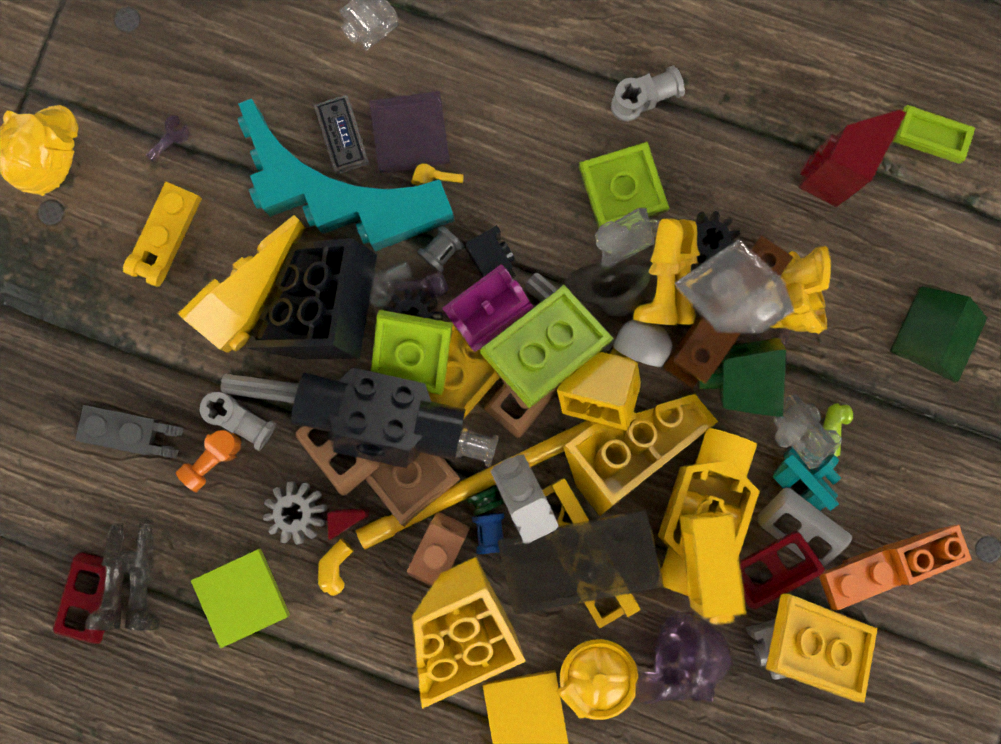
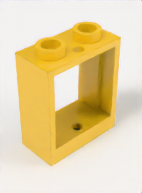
[679,511,745,624]

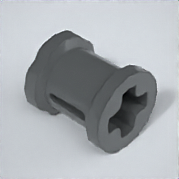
[417,225,465,274]

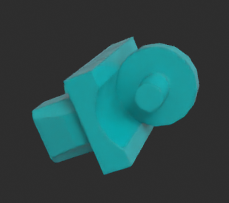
[773,446,841,511]

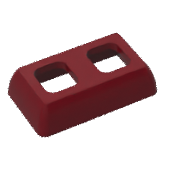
[739,531,825,609]
[52,552,123,644]

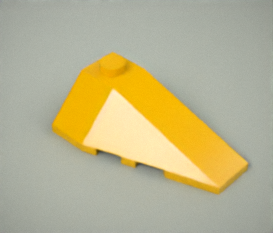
[563,394,718,516]

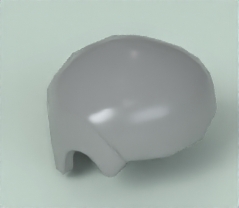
[614,320,672,367]

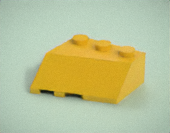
[412,557,525,709]

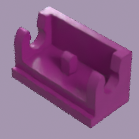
[442,264,534,352]

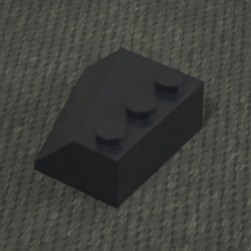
[246,238,377,360]

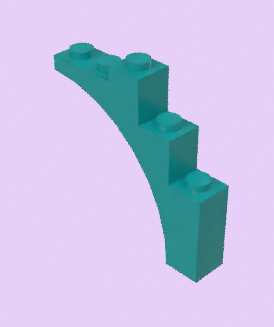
[237,98,455,251]

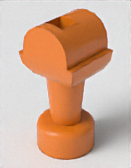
[175,430,242,493]

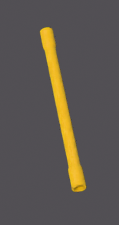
[356,420,596,550]

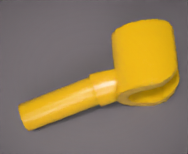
[411,164,464,186]

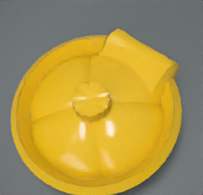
[557,639,639,720]

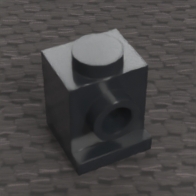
[465,225,516,279]

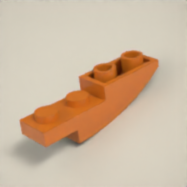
[819,525,972,610]

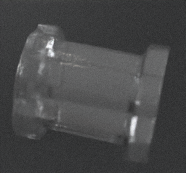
[455,425,499,467]

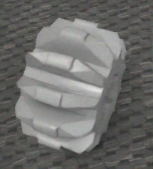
[263,481,327,545]

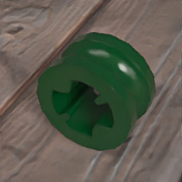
[467,486,504,516]

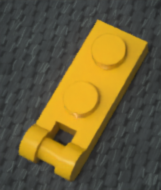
[123,181,202,287]

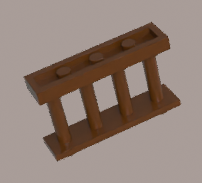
[661,235,793,389]

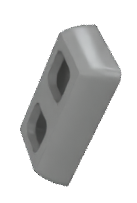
[757,487,852,568]

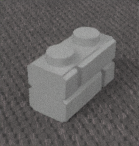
[491,454,558,543]

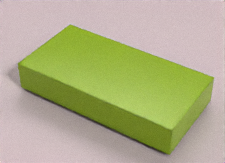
[892,105,975,164]

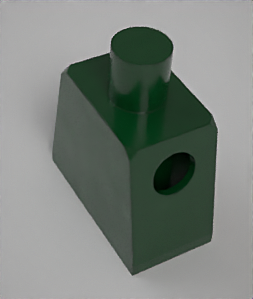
[698,338,786,417]

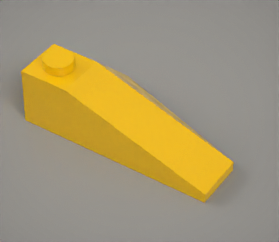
[178,215,306,353]

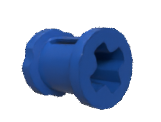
[471,512,508,554]

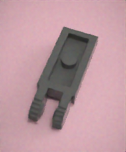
[75,405,184,458]

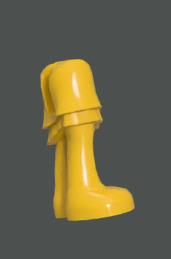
[633,218,700,325]

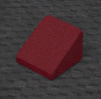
[327,508,370,540]

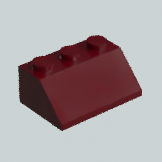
[798,109,906,207]

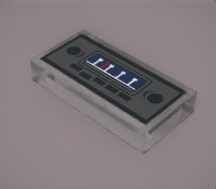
[314,94,370,175]

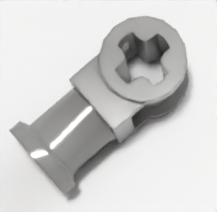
[611,65,685,122]
[200,392,276,451]

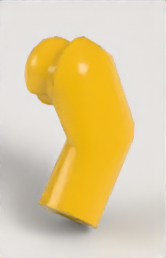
[318,538,354,596]

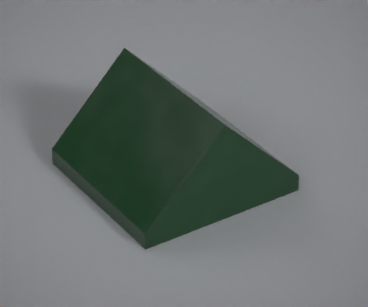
[890,286,988,383]

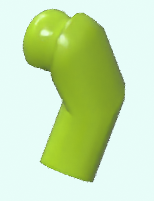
[821,403,853,457]

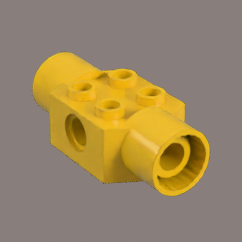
[657,428,760,596]

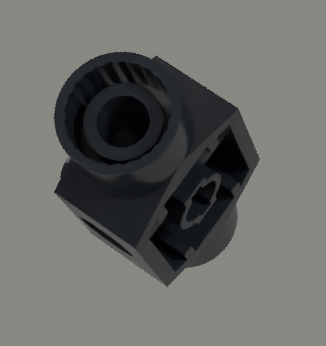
[291,367,466,468]

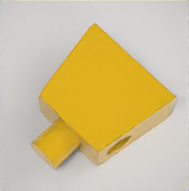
[557,347,641,430]

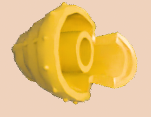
[0,105,78,196]
[755,246,831,334]

